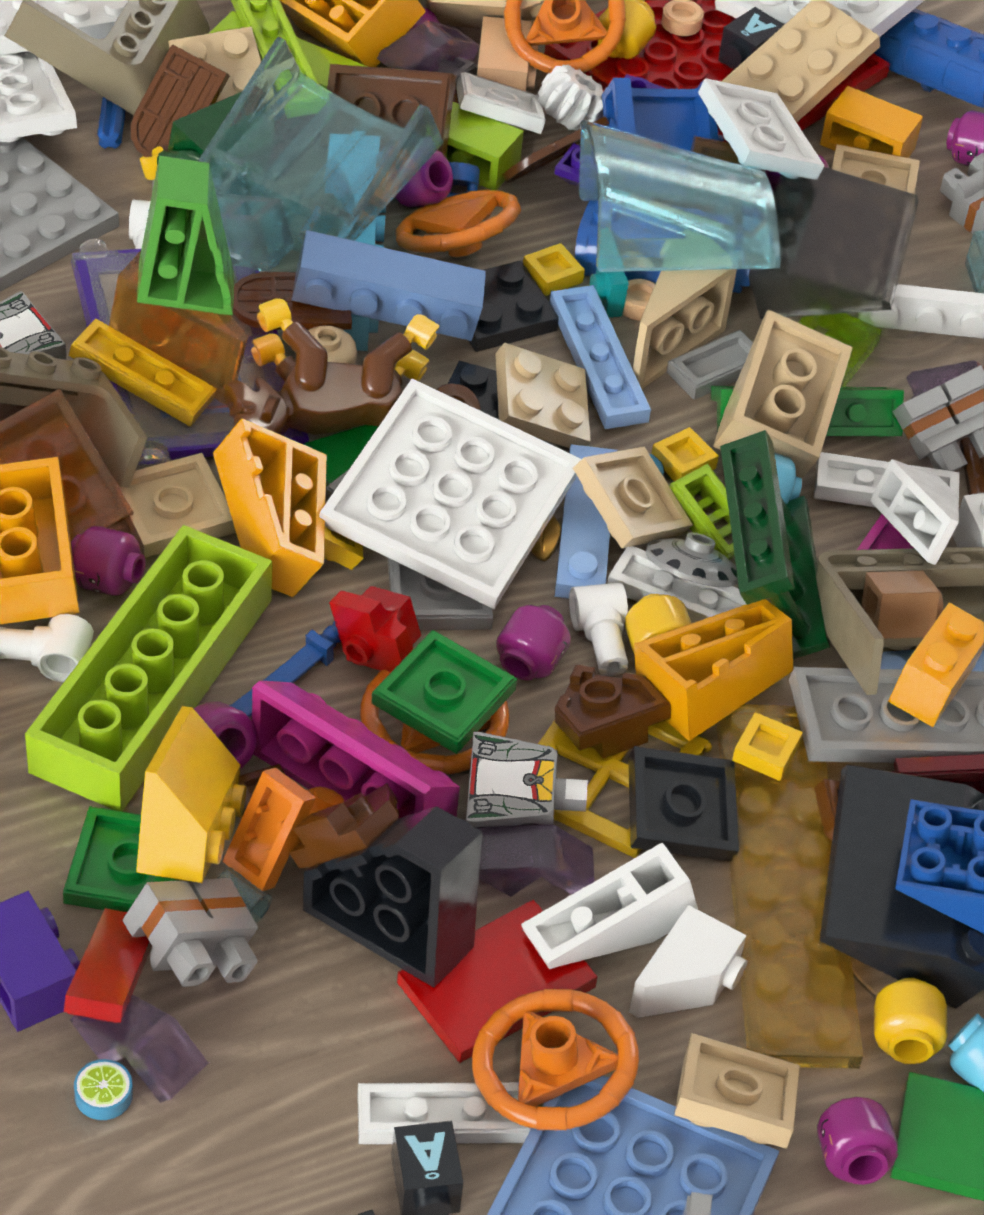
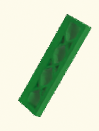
[711,386,904,436]

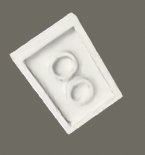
[698,78,824,180]

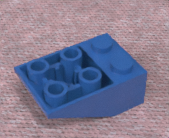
[895,799,984,934]

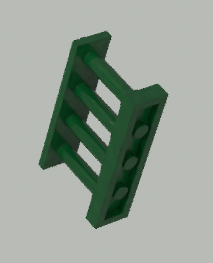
[720,430,830,660]

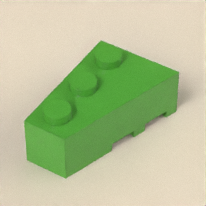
[137,156,234,316]

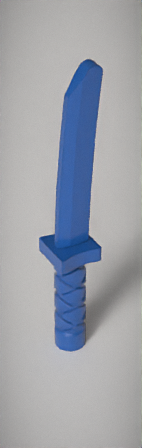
[230,621,341,717]

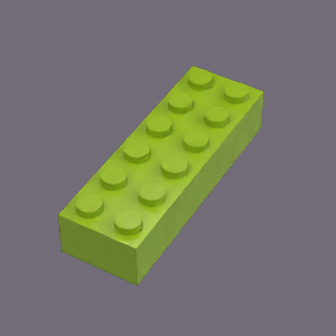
[25,525,272,811]

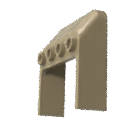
[4,0,210,115]
[0,347,147,488]
[816,547,984,695]

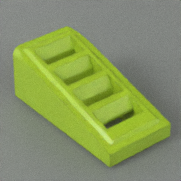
[669,464,735,560]

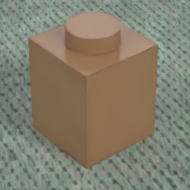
[862,571,943,639]

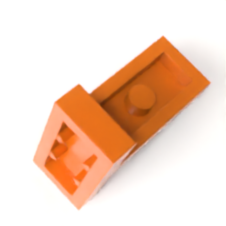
[222,768,344,892]

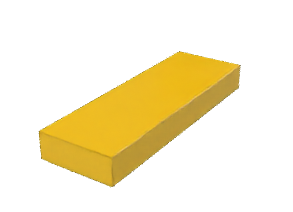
[68,318,217,427]

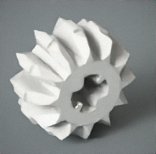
[537,65,604,131]

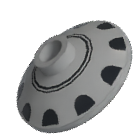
[646,533,738,587]

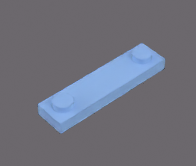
[549,285,651,429]
[554,444,617,599]

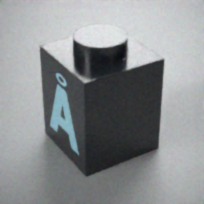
[718,7,785,70]
[391,1121,464,1215]

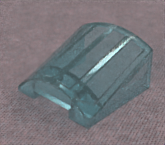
[198,37,444,252]
[579,120,781,272]

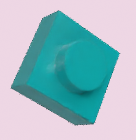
[589,253,629,318]

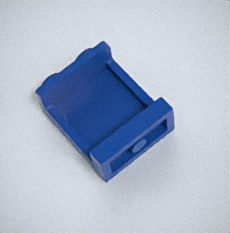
[602,78,724,176]

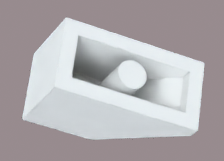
[629,905,748,1018]

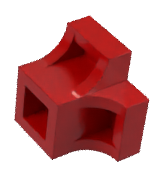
[329,586,422,673]

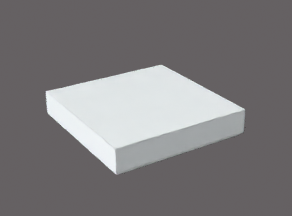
[456,72,546,134]

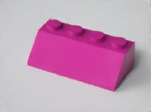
[252,681,460,818]

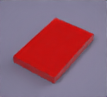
[397,899,598,1063]

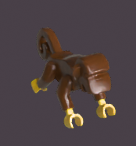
[223,298,481,436]

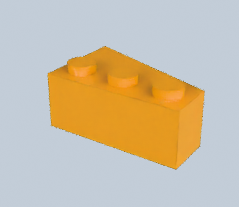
[279,0,426,67]
[213,418,327,597]
[634,599,793,741]

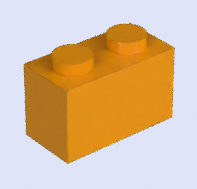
[820,86,923,158]
[888,602,984,727]

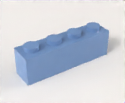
[292,230,486,341]

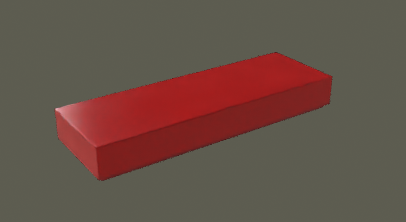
[64,908,152,1023]

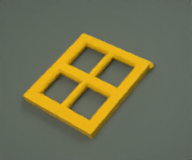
[538,720,712,858]

